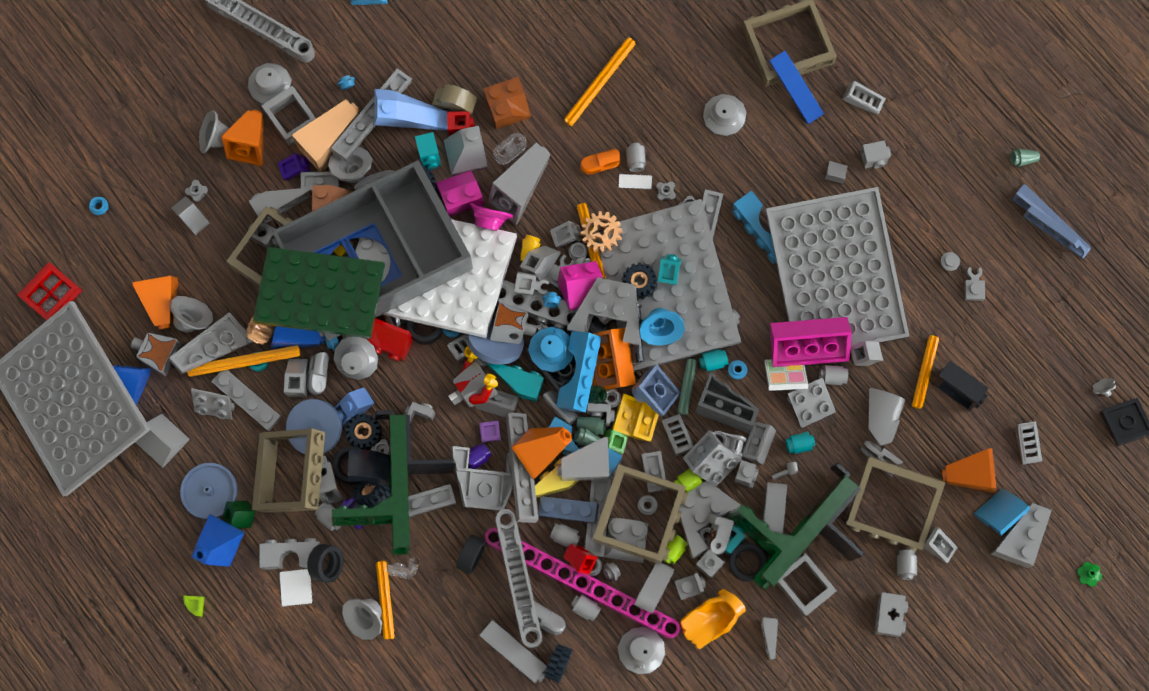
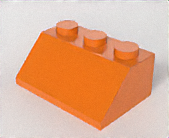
[591,328,636,392]

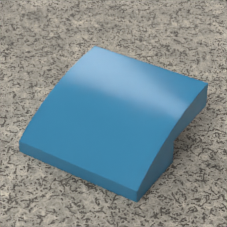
[974,488,1030,535]

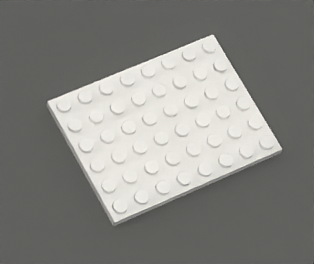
[355,219,517,338]

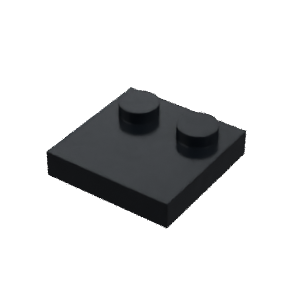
[1100,398,1149,447]

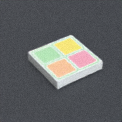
[764,360,808,390]

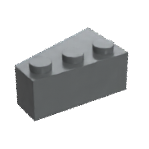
[695,372,759,434]

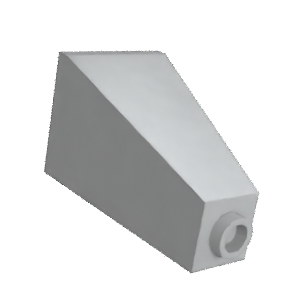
[488,143,550,225]

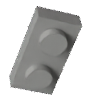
[301,172,339,193]
[641,451,668,493]

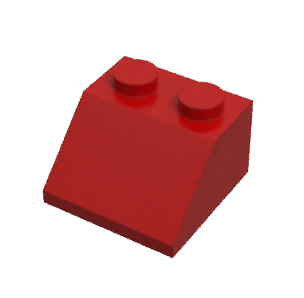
[368,318,413,362]

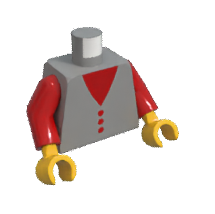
[449,346,498,407]

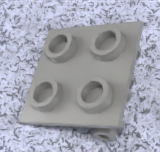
[787,377,836,428]
[191,388,235,420]

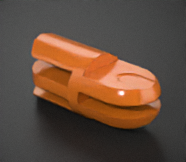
[580,149,620,175]

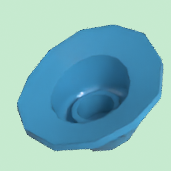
[639,308,685,346]
[528,327,573,372]

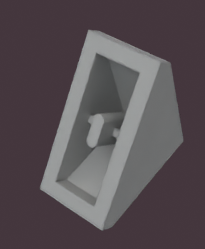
[171,196,210,235]
[923,527,958,563]

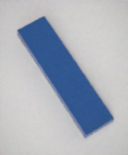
[769,51,824,124]

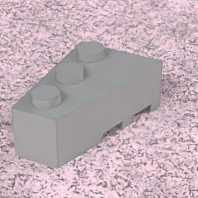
[991,503,1052,568]

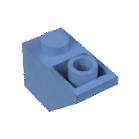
[334,388,374,428]

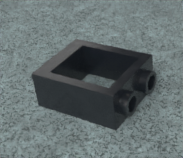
[932,360,989,411]

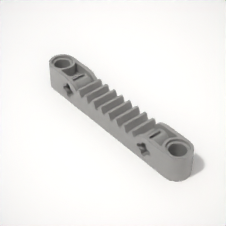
[205,0,315,62]
[496,509,542,648]

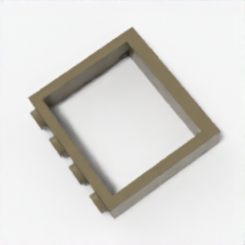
[742,0,837,87]
[226,206,293,287]
[252,428,325,513]
[845,456,945,552]
[593,464,688,565]

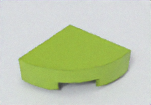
[183,596,205,617]

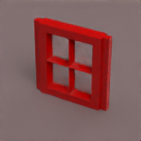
[18,262,82,321]

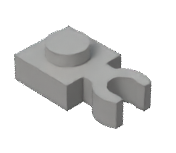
[545,255,575,291]
[964,267,985,301]
[514,272,549,295]

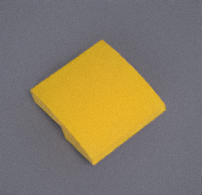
[612,394,659,442]

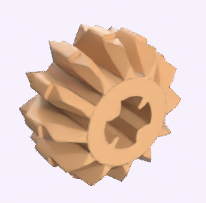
[246,316,275,345]

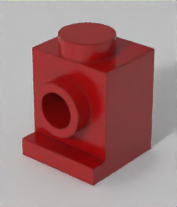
[447,111,474,136]
[564,544,598,575]

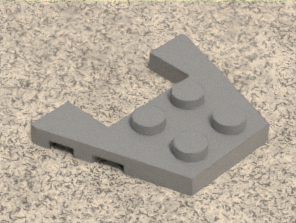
[567,278,641,346]
[450,446,513,511]
[674,481,755,559]

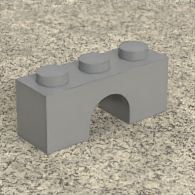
[259,538,321,570]

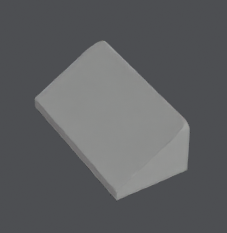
[476,390,519,418]
[543,390,579,425]
[742,422,776,465]

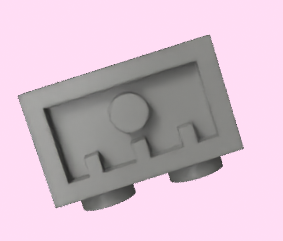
[683,430,742,486]

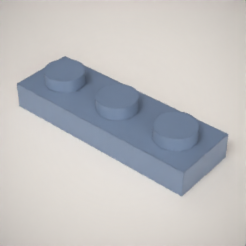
[538,496,599,524]

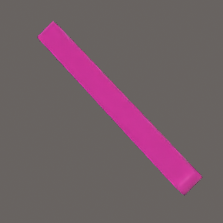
[485,528,680,639]

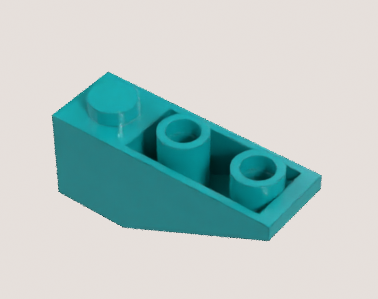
[488,363,544,403]

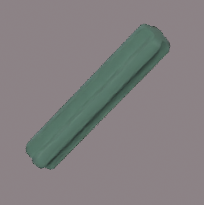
[677,359,697,415]

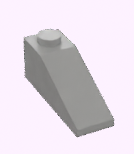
[249,188,312,223]

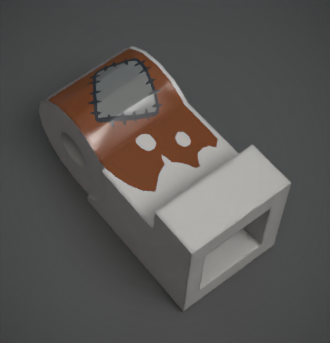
[705,514,734,554]

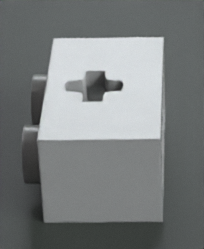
[874,592,908,637]

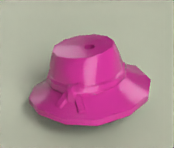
[469,202,513,231]

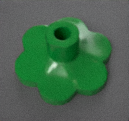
[1077,562,1102,587]

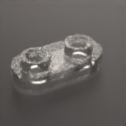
[493,133,527,164]

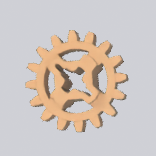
[581,211,623,253]

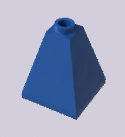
[270,326,325,350]
[112,365,151,406]
[191,514,245,567]

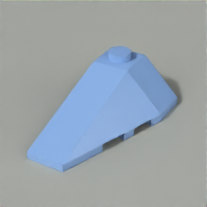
[374,89,448,131]

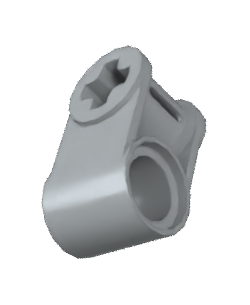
[713,431,746,458]

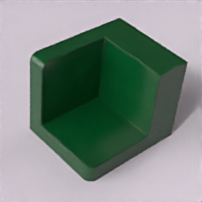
[222,501,255,528]

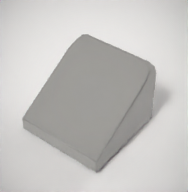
[825,161,847,183]

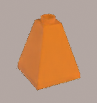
[222,110,264,166]
[133,276,178,330]
[511,427,572,479]
[942,448,997,493]

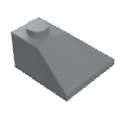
[444,126,488,176]

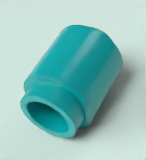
[699,349,728,372]
[785,432,815,455]

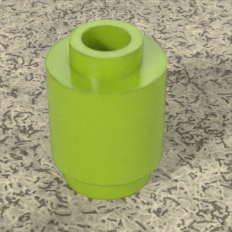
[673,469,703,493]
[662,535,688,565]

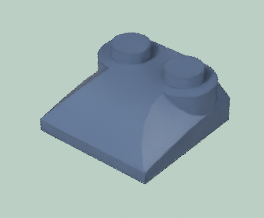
[632,364,681,417]

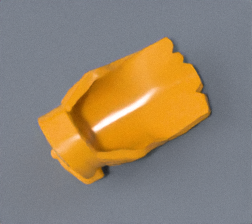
[680,589,746,649]

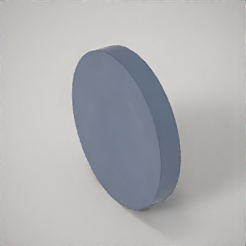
[468,319,524,365]
[286,399,342,454]
[180,463,238,520]

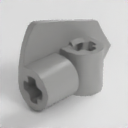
[868,388,905,446]

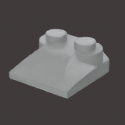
[604,518,649,563]

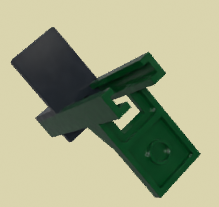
[332,410,455,555]
[728,462,864,590]

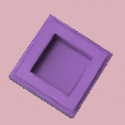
[479,421,501,443]

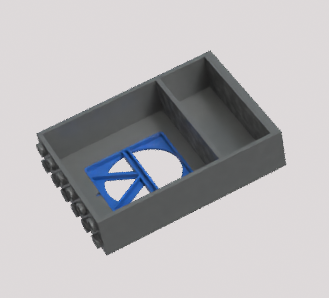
[272,160,473,341]

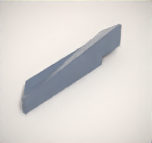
[1012,184,1091,259]

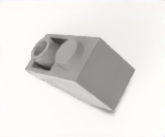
[520,245,561,281]
[284,359,309,398]

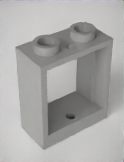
[261,85,316,146]
[776,554,836,617]

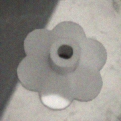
[1092,378,1116,397]

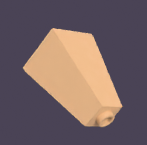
[292,100,360,172]

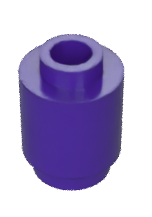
[468,443,492,469]

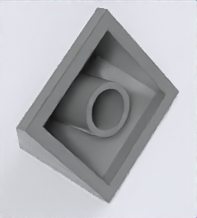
[135,414,190,468]

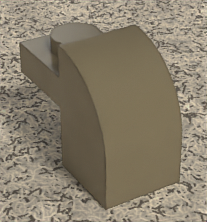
[432,84,477,114]

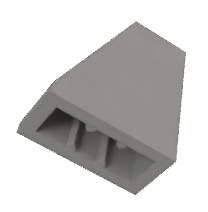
[557,437,609,481]

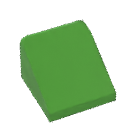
[603,429,628,454]

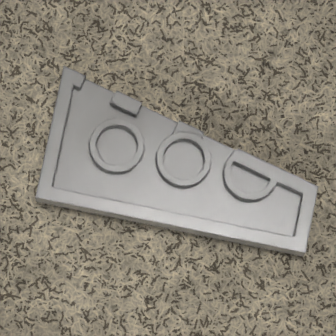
[169,312,254,374]

